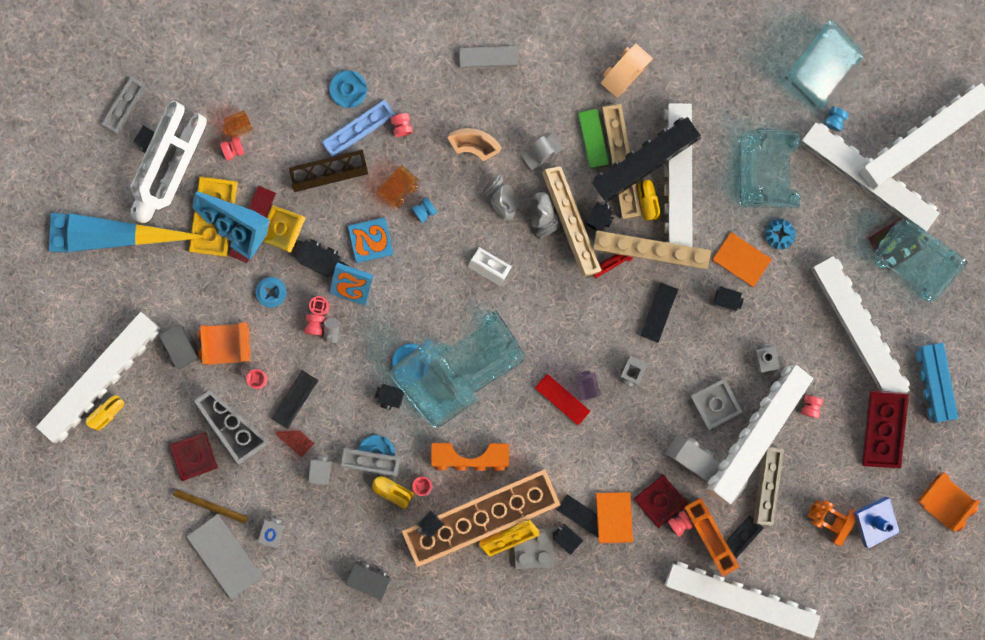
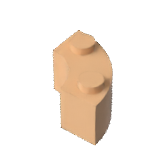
[601,44,653,98]
[447,128,502,161]

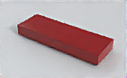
[535,373,591,426]

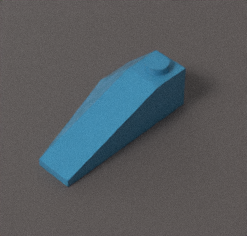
[192,191,270,259]

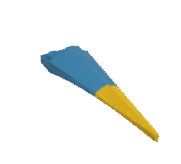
[49,213,203,253]

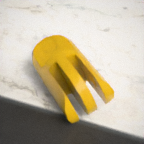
[637,179,661,220]
[86,395,124,431]
[372,476,414,510]

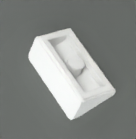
[468,247,512,286]

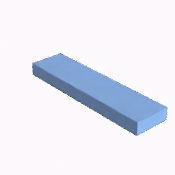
[322,100,395,157]

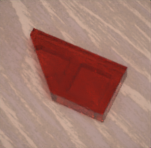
[276,430,315,458]

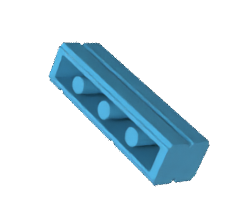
[916,343,958,423]

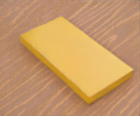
[189,177,238,257]

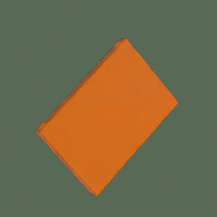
[712,232,772,287]
[595,492,634,543]

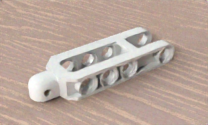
[130,101,206,223]

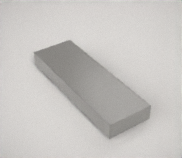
[460,46,517,68]
[101,76,147,135]
[340,448,401,476]

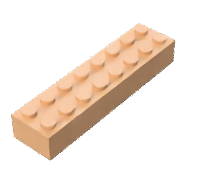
[402,469,560,567]

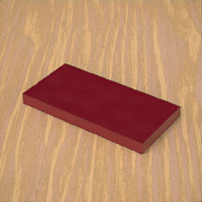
[862,390,909,469]

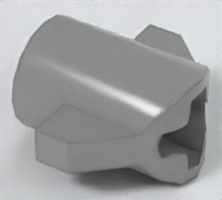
[323,318,339,343]

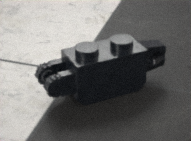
[291,239,350,277]

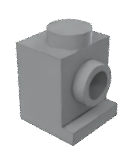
[620,356,647,387]

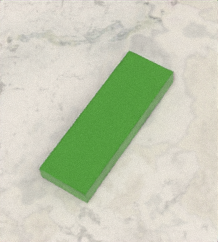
[578,109,609,169]

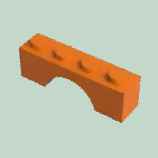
[431,443,509,471]
[685,498,740,577]

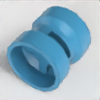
[823,106,849,132]
[411,197,438,223]

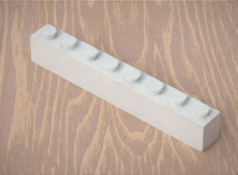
[860,83,985,190]
[664,104,692,247]
[800,123,940,234]
[811,256,910,392]
[36,312,161,443]
[706,365,814,504]
[664,561,821,638]

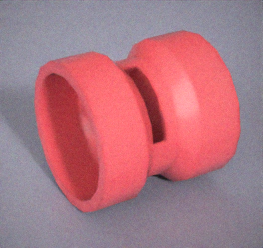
[391,113,413,137]
[220,137,245,161]
[309,296,329,316]
[304,314,325,336]
[246,369,267,389]
[800,395,824,418]
[412,477,432,496]
[667,511,694,537]

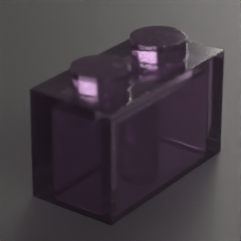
[575,370,601,401]

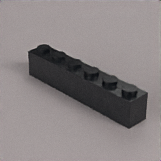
[592,117,701,203]

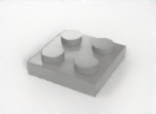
[690,378,743,430]
[514,528,554,569]

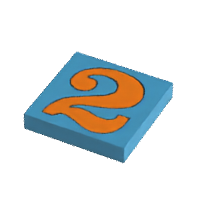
[348,217,394,263]
[329,263,374,306]

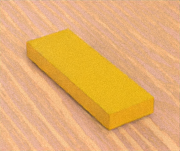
[479,519,539,557]

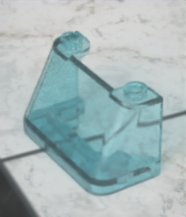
[780,19,864,111]
[739,128,800,209]
[871,219,968,303]
[431,310,525,398]
[391,339,479,427]

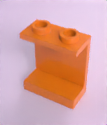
[197,322,251,365]
[916,472,980,532]

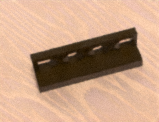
[288,149,368,192]

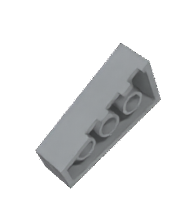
[194,390,270,466]
[664,435,748,501]

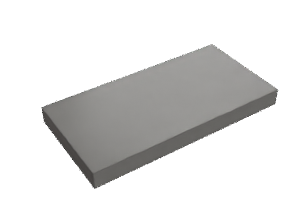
[186,514,263,599]

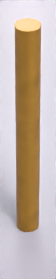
[174,489,248,524]

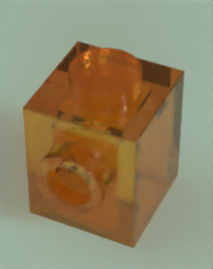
[222,110,254,139]

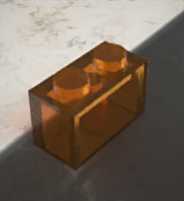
[376,164,419,210]

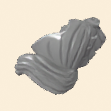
[483,173,519,220]
[528,192,561,240]

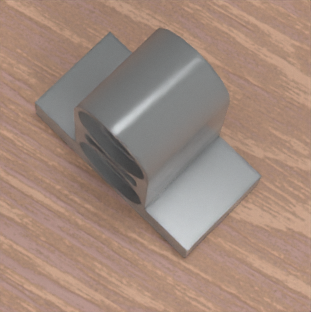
[521,134,563,171]

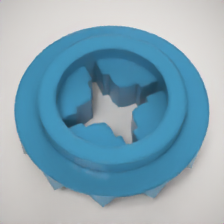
[765,219,796,249]
[256,277,287,308]

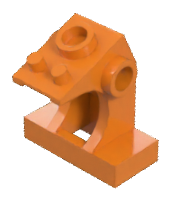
[807,499,856,547]

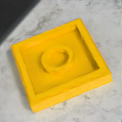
[263,205,305,253]

